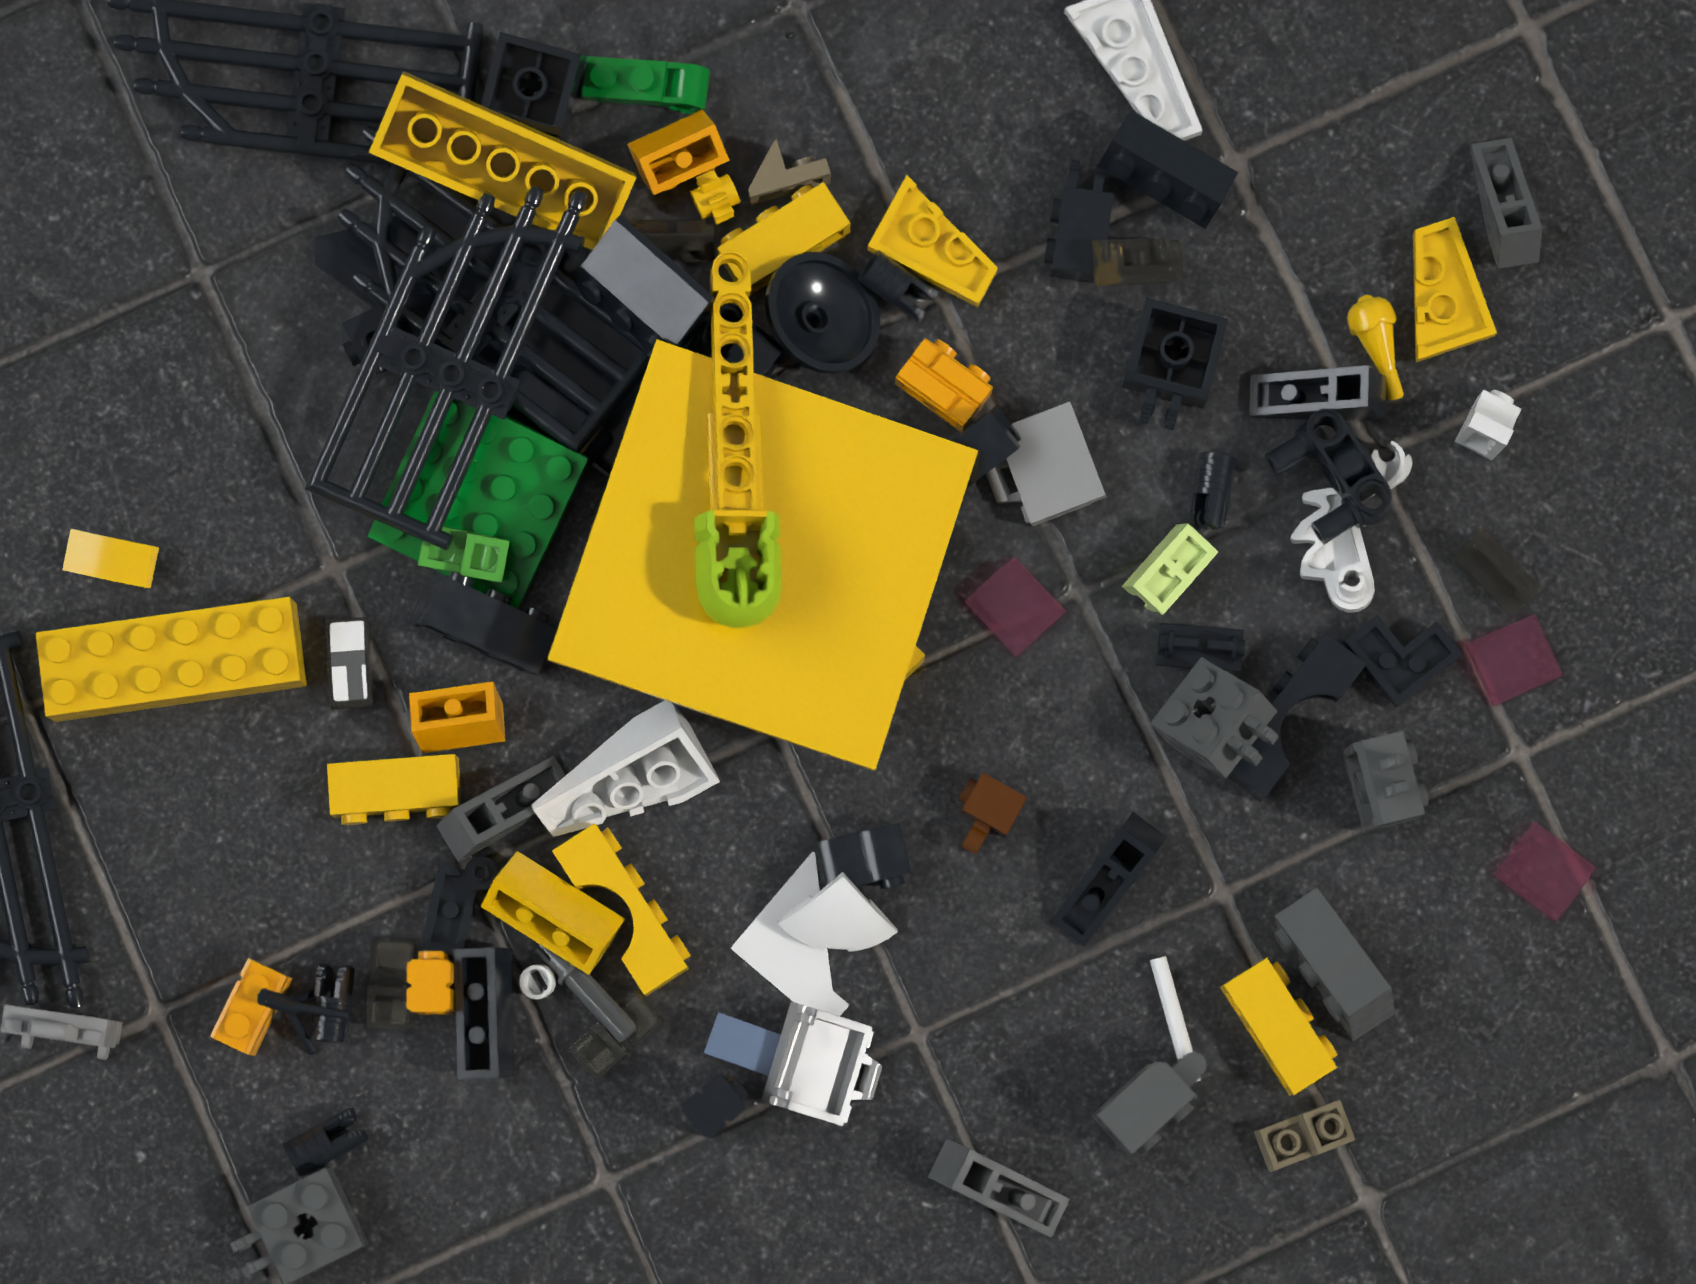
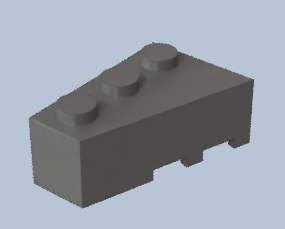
[1274,888,1395,1042]

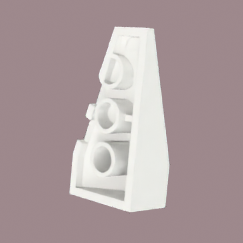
[532,700,720,837]

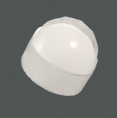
[520,964,556,999]

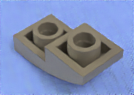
[1254,1100,1355,1172]

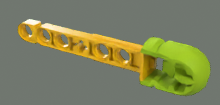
[694,251,782,628]

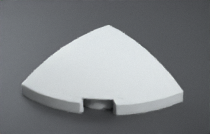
[778,872,898,952]

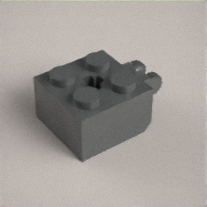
[1150,657,1279,779]
[1342,731,1429,833]
[1091,1051,1208,1155]
[230,1167,369,1284]

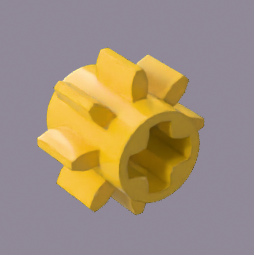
[690,169,741,224]

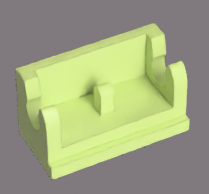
[1122,523,1218,615]

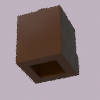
[958,773,1028,855]

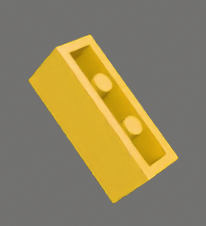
[717,182,850,296]
[327,754,462,825]
[481,851,625,975]
[1220,958,1337,1096]

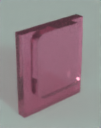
[965,557,1066,658]
[1465,614,1563,706]
[1493,821,1596,922]

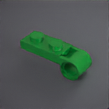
[582,56,710,114]

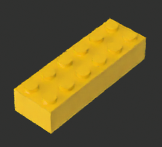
[369,71,637,250]
[36,597,307,722]

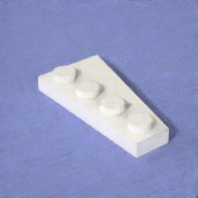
[1064,0,1203,141]

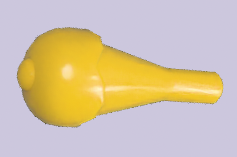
[1347,295,1404,401]

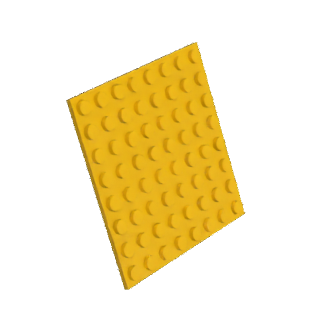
[547,339,978,771]

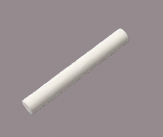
[1150,956,1201,1082]

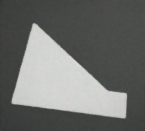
[731,852,849,1016]

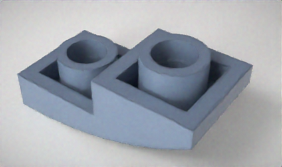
[704,1012,781,1077]

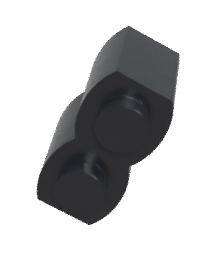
[817,823,912,894]

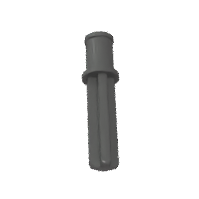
[535,945,636,1042]

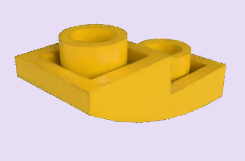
[62,529,159,588]

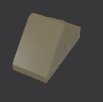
[748,140,831,207]

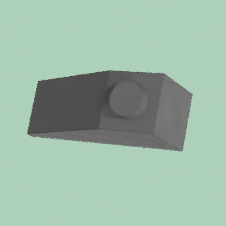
[1470,138,1542,269]
[436,756,566,862]
[928,1138,1070,1238]

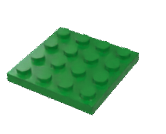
[367,391,591,610]

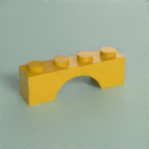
[552,823,691,996]

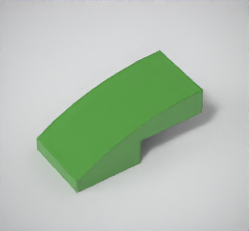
[418,526,510,583]

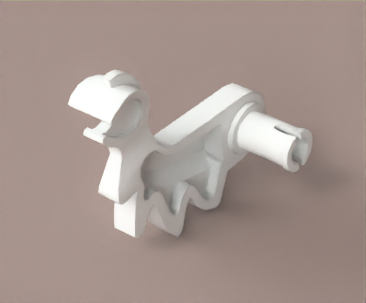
[1290,441,1412,613]

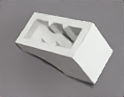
[1455,390,1521,460]

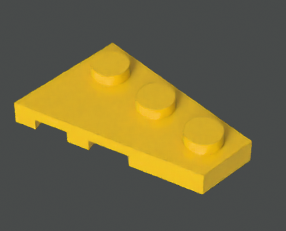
[867,175,998,308]
[1413,217,1497,362]

